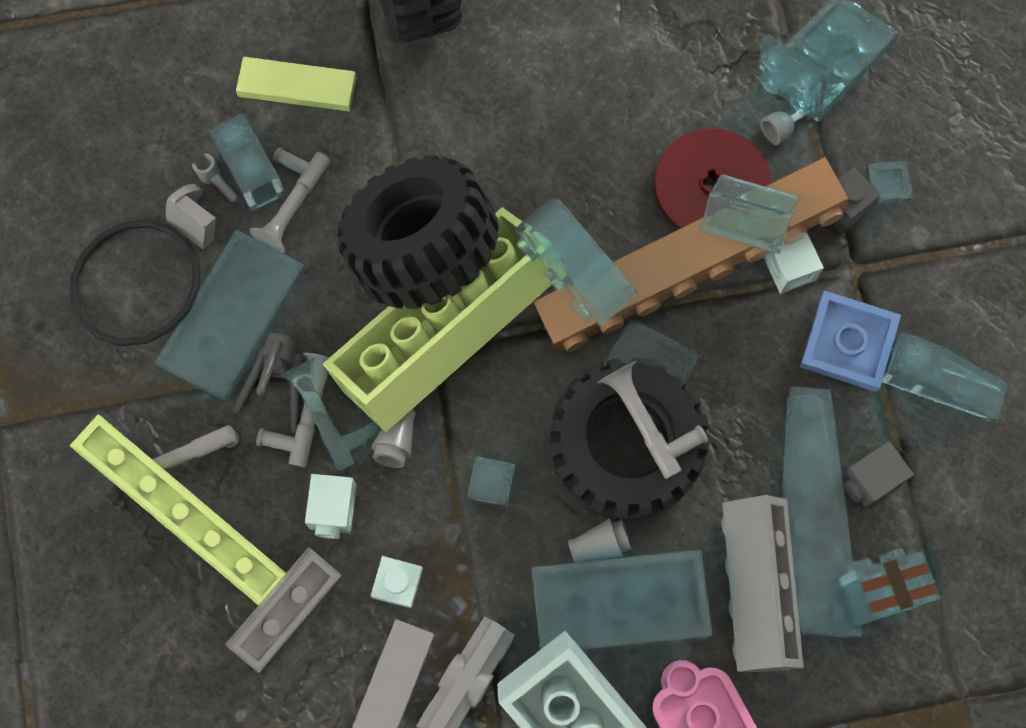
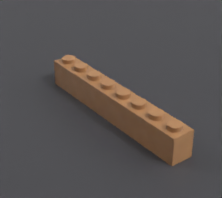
[533,157,848,352]

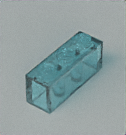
[514,197,639,326]

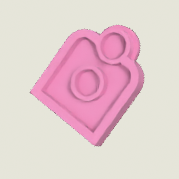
[652,660,757,728]

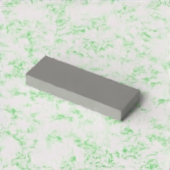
[225,547,342,673]
[352,619,435,728]

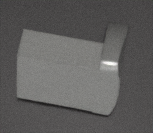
[166,184,216,249]

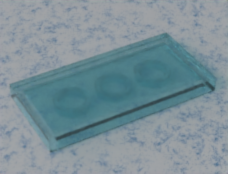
[155,230,306,402]

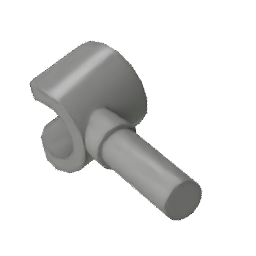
[192,154,239,204]

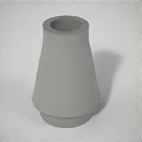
[372,409,416,468]
[568,517,632,564]

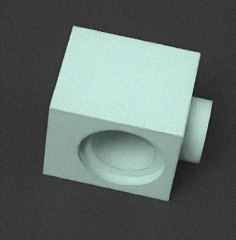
[763,231,824,294]
[305,474,357,539]

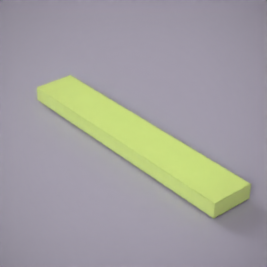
[70,414,286,605]

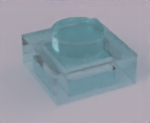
[865,161,913,206]
[467,456,516,506]

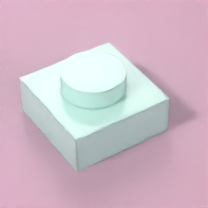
[371,556,423,609]

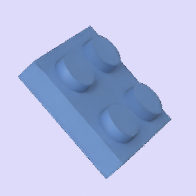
[799,290,901,392]

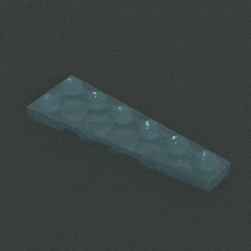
[782,386,862,639]

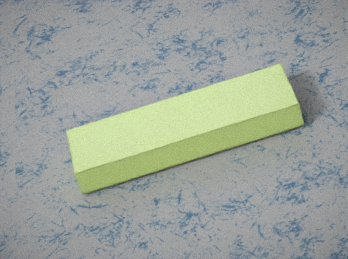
[236,57,356,112]

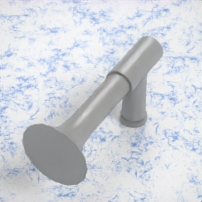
[250,147,331,254]
[256,353,330,468]
[597,361,708,479]
[152,425,239,470]

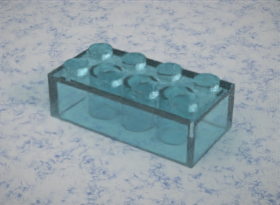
[531,550,712,653]

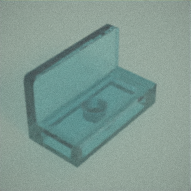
[701,175,799,254]

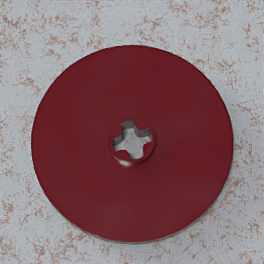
[654,129,772,229]

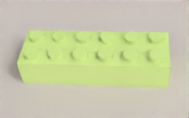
[323,207,566,432]

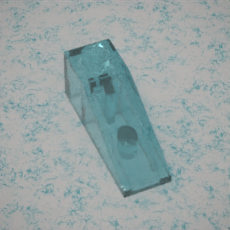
[882,332,1008,422]

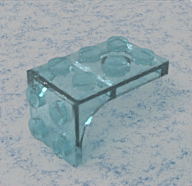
[759,0,898,122]

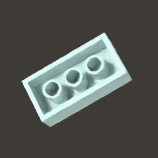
[497,631,647,728]

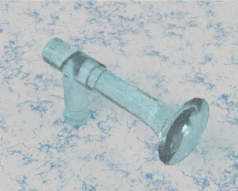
[277,358,380,471]

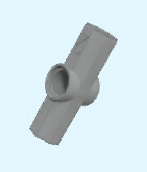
[416,616,515,728]

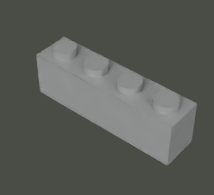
[721,495,804,672]

